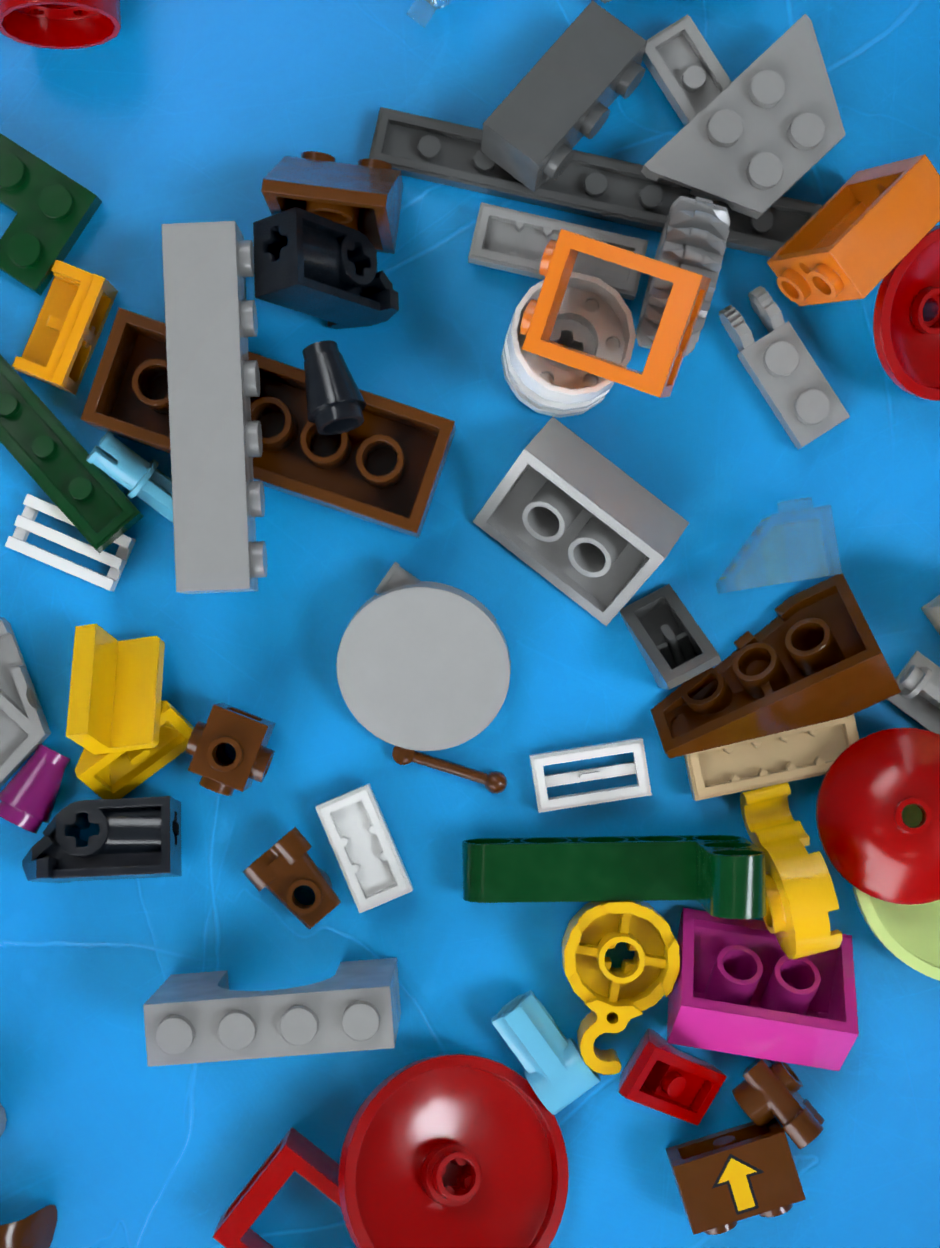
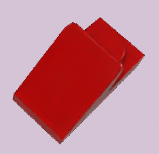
[618,1028,727,1126]

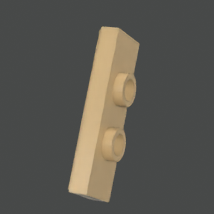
[684,714,859,801]

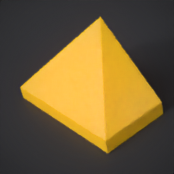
[74,701,194,799]

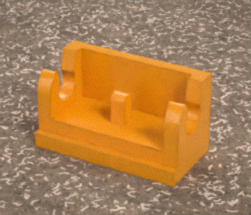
[12,260,118,395]

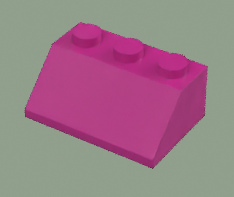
[667,908,859,1071]

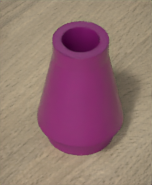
[0,744,71,834]

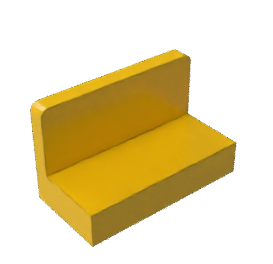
[66,623,165,755]

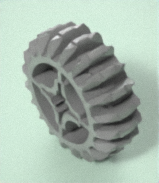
[636,196,731,357]

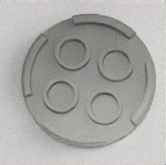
[336,581,511,751]

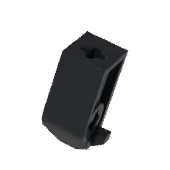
[253,207,399,329]
[22,796,182,883]

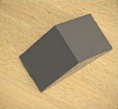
[620,584,722,690]

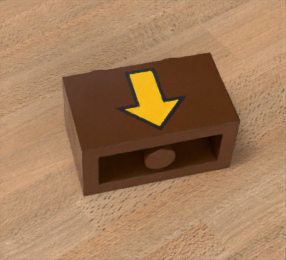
[666,1118,806,1235]

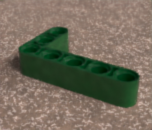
[462,835,766,919]

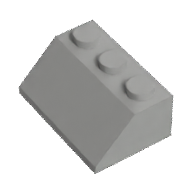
[473,417,689,626]

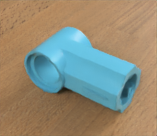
[492,990,601,1115]

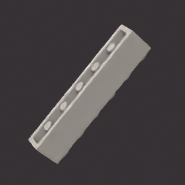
[161,221,268,594]

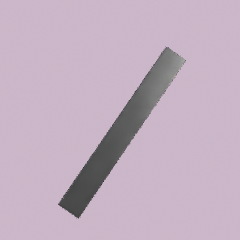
[369,107,823,257]

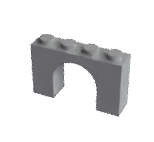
[143,958,401,1067]

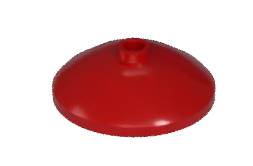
[873,225,940,401]
[816,728,940,905]

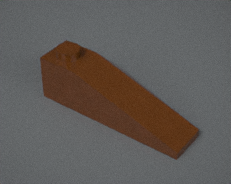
[651,572,901,758]

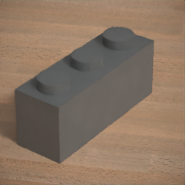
[481,0,647,192]

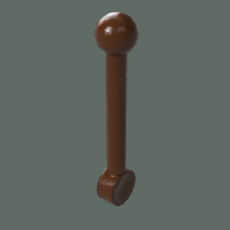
[392,746,507,794]

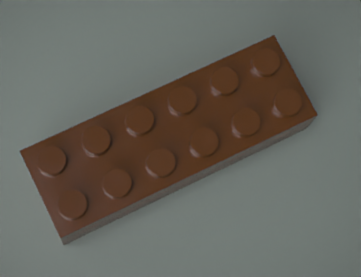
[81,308,456,538]

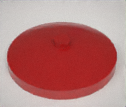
[338,1054,569,1248]

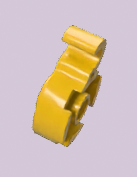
[740,782,842,959]
[561,901,680,1075]

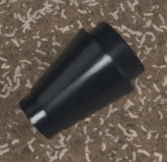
[302,340,366,435]

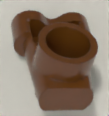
[243,827,341,929]
[732,1058,825,1149]

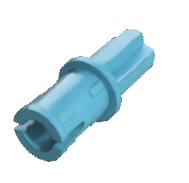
[86,431,173,523]

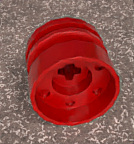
[0,0,121,50]

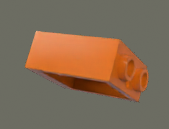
[766,154,940,306]
[520,229,711,398]

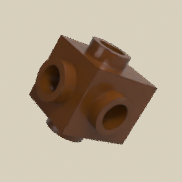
[186,703,276,796]

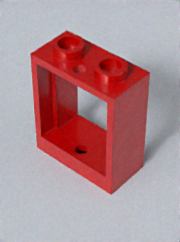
[212,1127,341,1248]

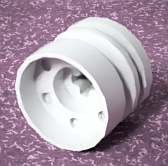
[501,272,636,418]

